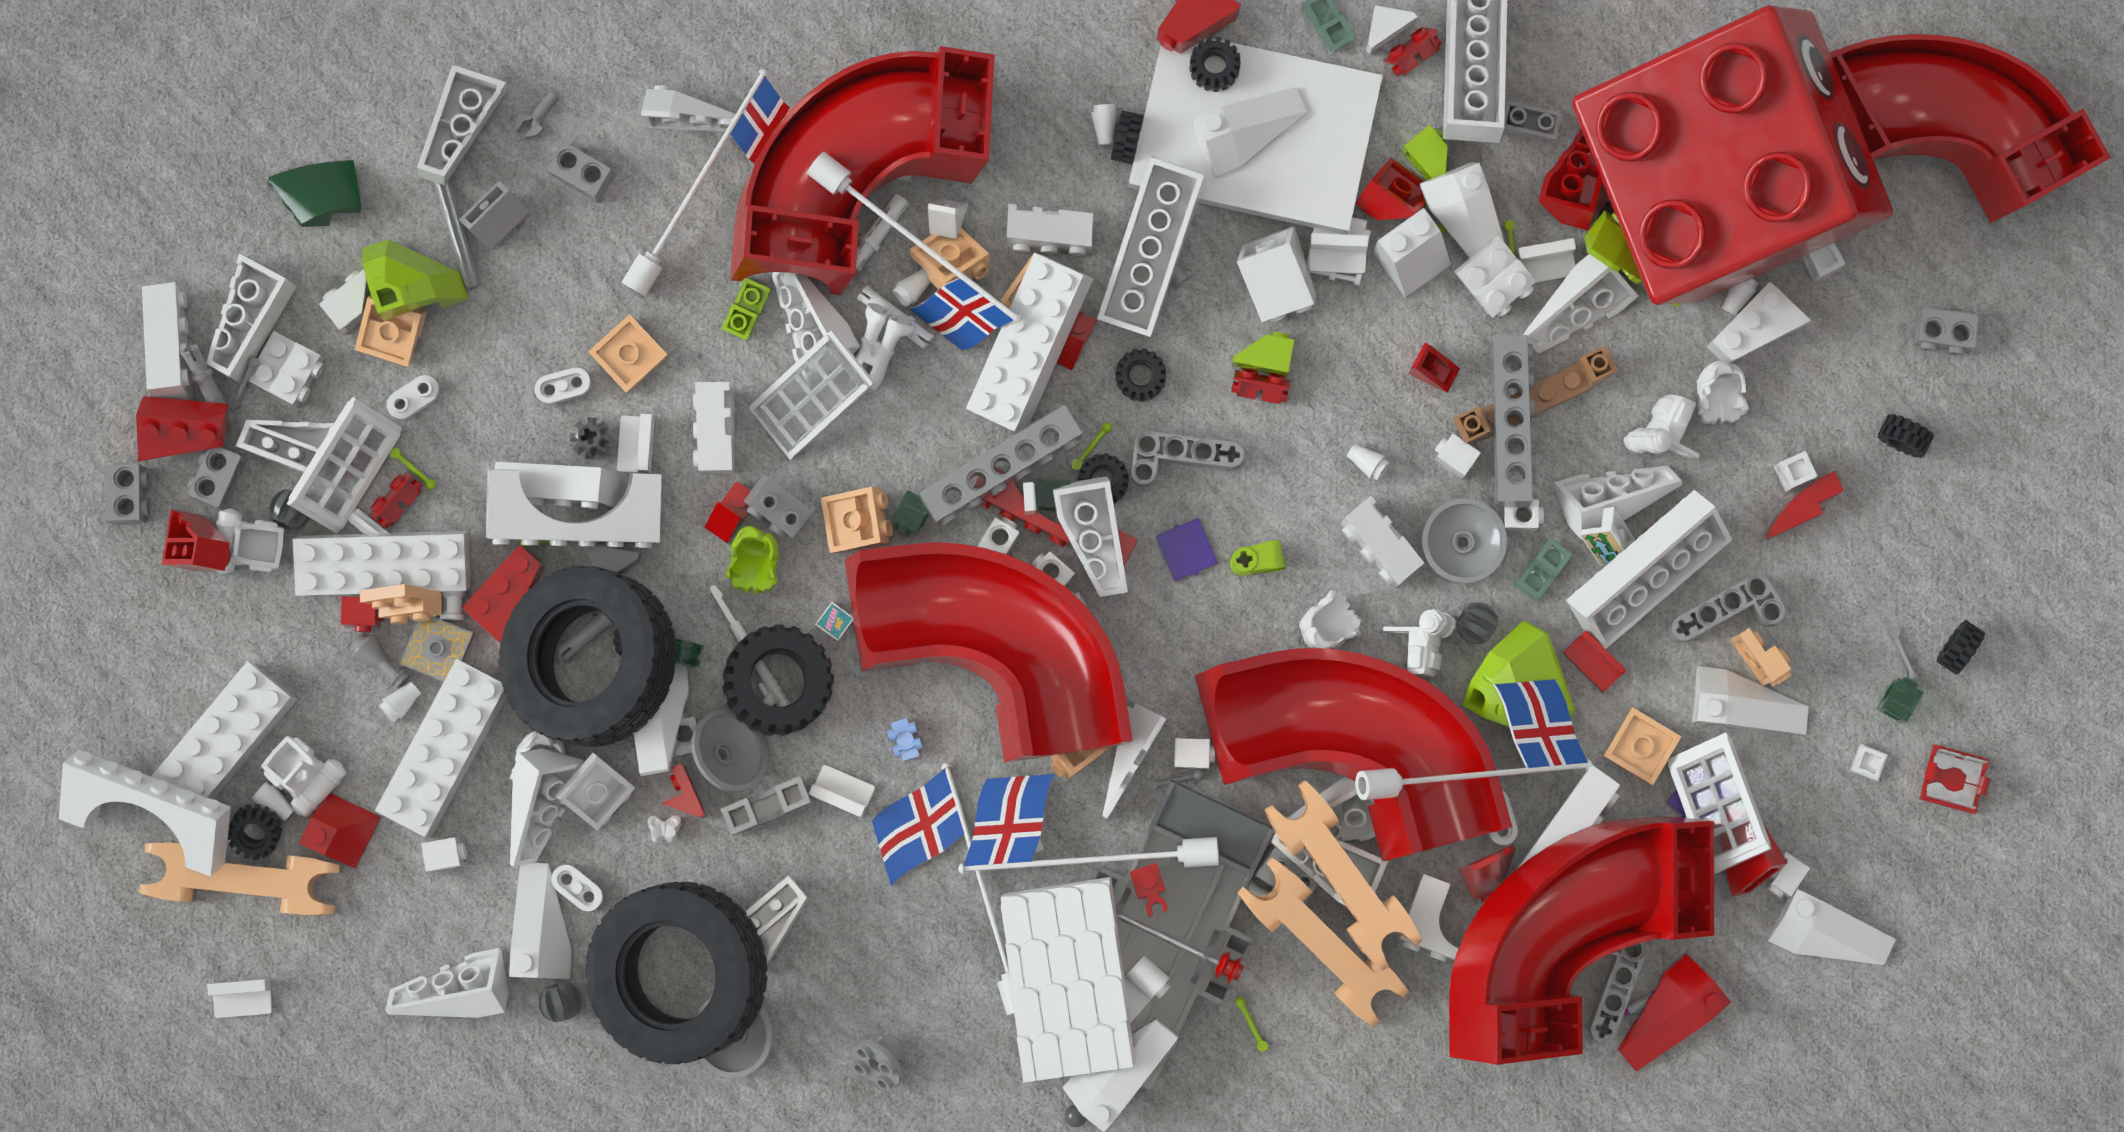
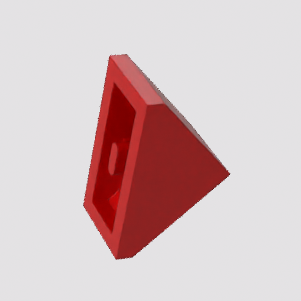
[1408,343,1460,393]

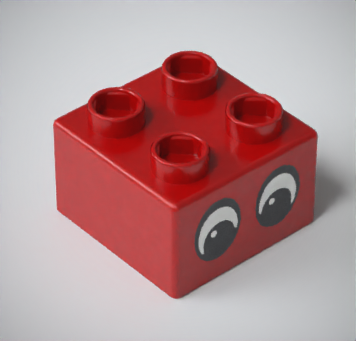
[1572,5,1893,305]

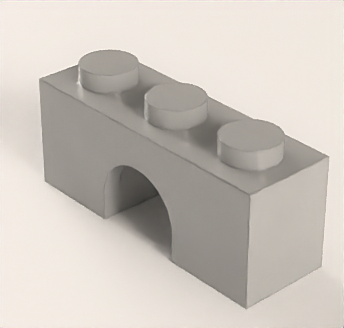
[720,776,813,836]

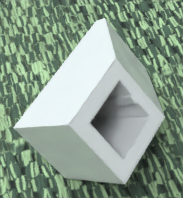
[319,269,370,334]

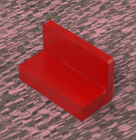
[1562,631,1627,693]

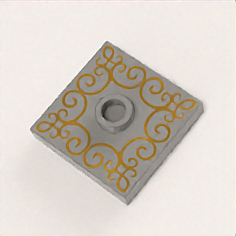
[400,617,475,682]

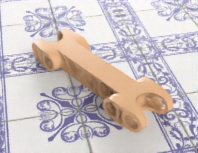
[1264,780,1422,971]
[139,842,340,915]
[1237,857,1409,1028]

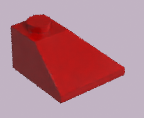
[1355,158,1426,220]
[299,793,381,868]

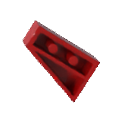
[136,396,229,462]
[161,509,231,571]
[461,545,545,643]

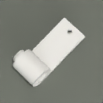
[1125,955,1171,1023]

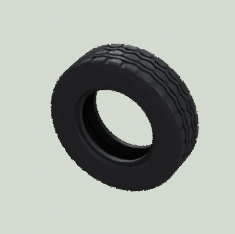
[499,566,677,747]
[585,881,768,1064]

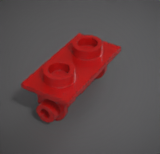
[1383,27,1442,77]
[1231,368,1291,404]
[370,472,423,529]

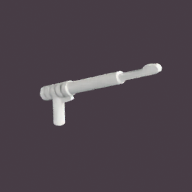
[710,585,790,707]

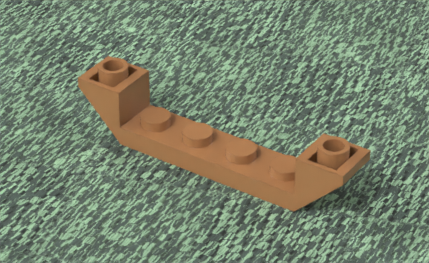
[1453,346,1618,444]

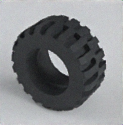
[722,624,834,736]

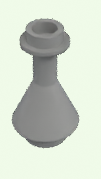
[349,632,409,689]

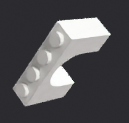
[1398,874,1459,962]

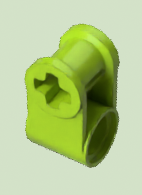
[1230,540,1286,576]

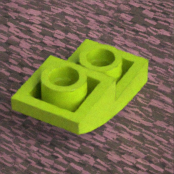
[721,277,773,341]

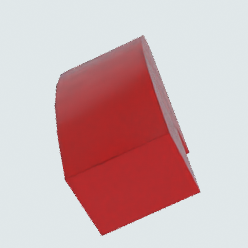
[1765,471,1844,540]

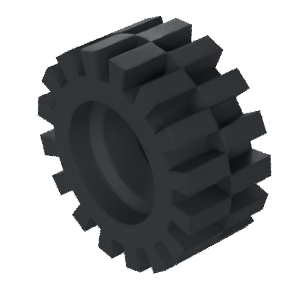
[1189,37,1241,92]
[1111,110,1144,165]
[1115,348,1166,402]
[1877,414,1934,458]
[1078,453,1129,504]
[1936,620,1986,675]
[227,804,282,860]

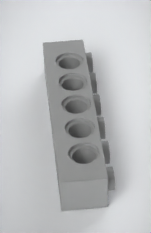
[1491,335,1537,507]
[919,405,1083,526]

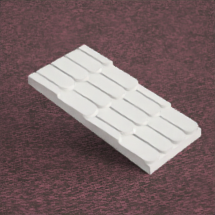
[1001,877,1135,1083]

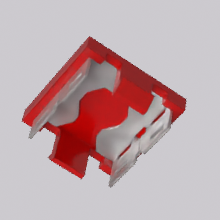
[1919,744,1991,815]

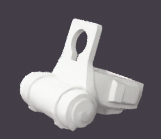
[1623,394,1700,458]
[216,509,284,574]
[1383,609,1457,677]
[261,736,347,818]

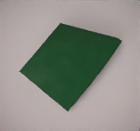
[268,160,362,227]

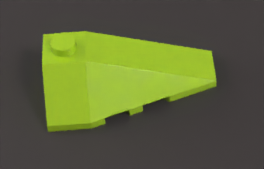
[1584,210,1680,307]

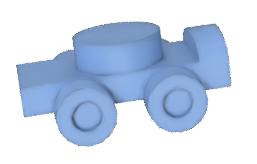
[887,718,923,761]

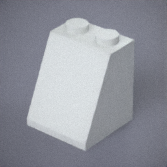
[1373,208,1451,298]
[1237,226,1316,322]

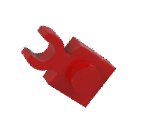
[1130,863,1168,917]

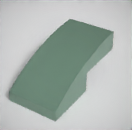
[1301,0,1355,52]
[1514,537,1573,602]

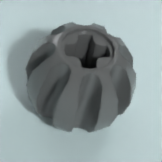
[570,417,612,459]
[268,489,310,530]
[1457,602,1498,644]
[539,982,582,1022]

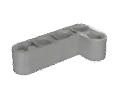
[1131,431,1244,488]
[1667,574,1785,643]
[1587,942,1647,1043]

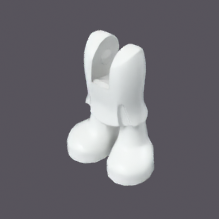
[850,303,916,391]

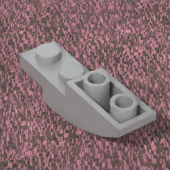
[1502,100,1562,141]

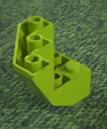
[362,239,469,320]
[1462,620,1575,727]

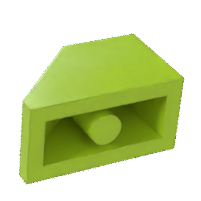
[1402,125,1448,181]
[1232,332,1294,377]

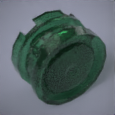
[675,638,704,668]

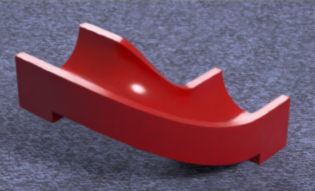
[1830,34,2111,223]
[730,46,995,295]
[844,542,1133,763]
[1194,648,1513,862]
[1449,816,1714,1065]

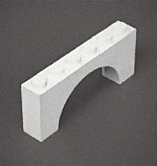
[486,469,662,548]
[59,749,231,877]

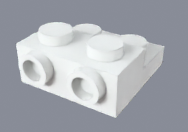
[1454,235,1536,318]
[248,331,325,408]
[555,752,635,831]

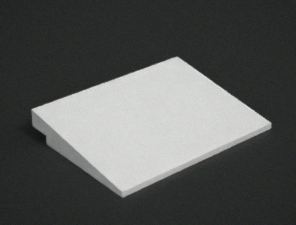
[1128,37,1383,235]

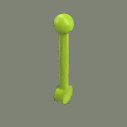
[1503,220,1515,255]
[1071,422,1112,470]
[390,448,436,490]
[1235,997,1268,1052]

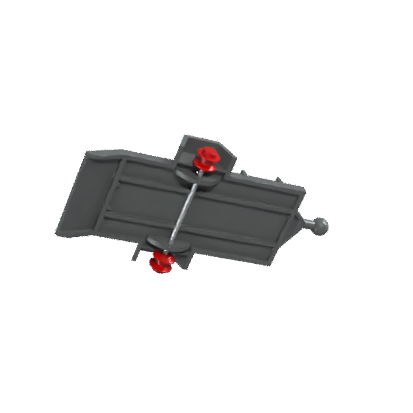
[1064,779,1274,1127]

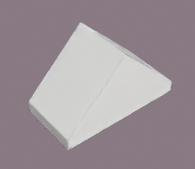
[1366,5,1417,55]
[928,198,968,239]

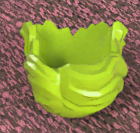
[725,526,779,595]

